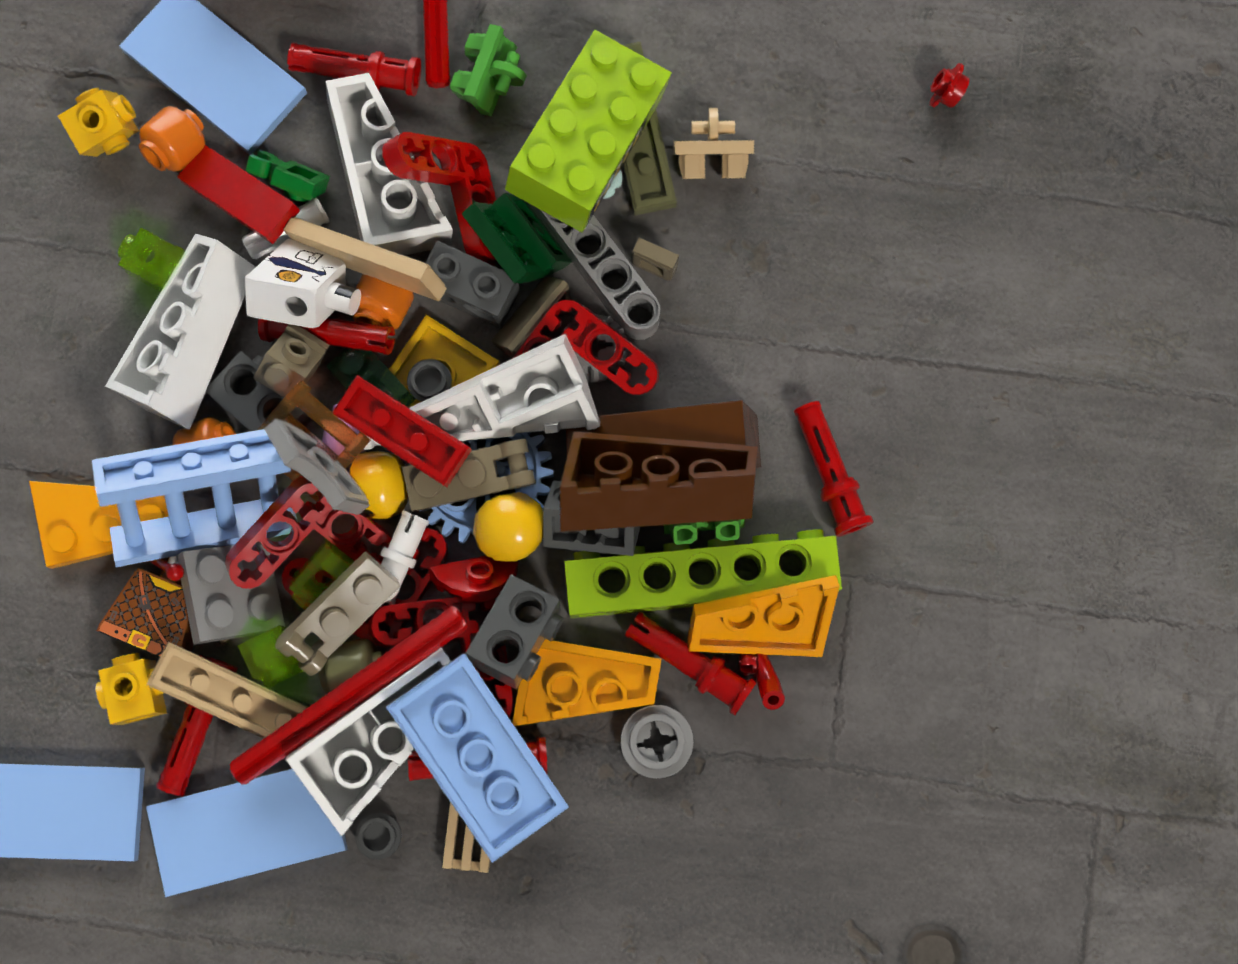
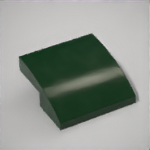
[462,193,572,284]

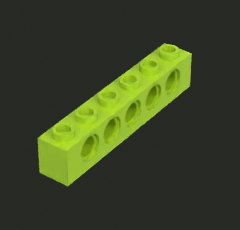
[564,529,842,619]

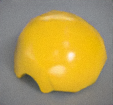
[350,451,409,519]
[473,492,543,562]

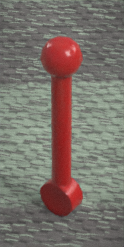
[141,559,184,581]

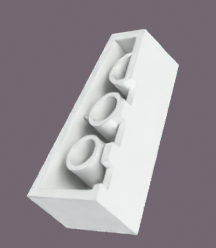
[326,73,453,256]
[105,233,255,430]
[286,648,451,837]

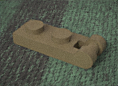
[402,439,536,512]
[275,551,401,676]

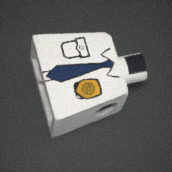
[245,238,361,328]

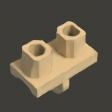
[673,108,754,179]

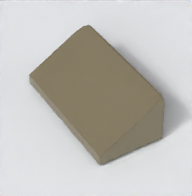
[492,276,570,359]

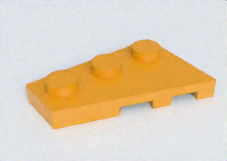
[29,481,169,569]
[687,575,840,657]
[512,639,662,727]

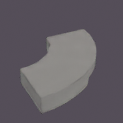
[264,419,370,515]

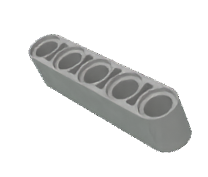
[528,203,660,340]

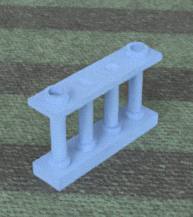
[92,429,298,567]

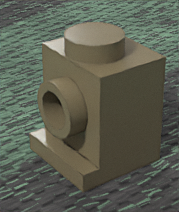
[253,324,330,402]

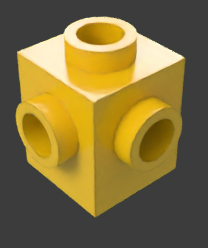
[58,88,139,157]
[96,653,167,725]

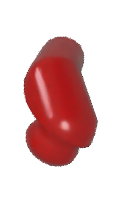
[739,653,785,710]

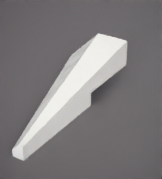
[358,333,600,450]

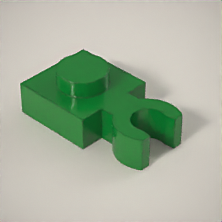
[245,150,330,202]

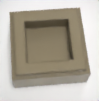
[632,238,679,281]

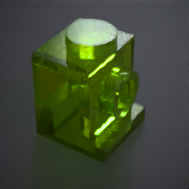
[118,228,185,292]
[289,538,355,610]
[238,625,303,688]

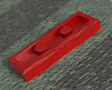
[177,145,300,244]
[332,375,472,488]

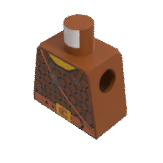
[96,556,194,657]

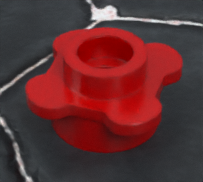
[930,63,970,108]

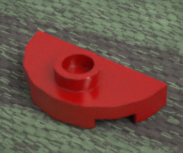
[430,555,518,603]

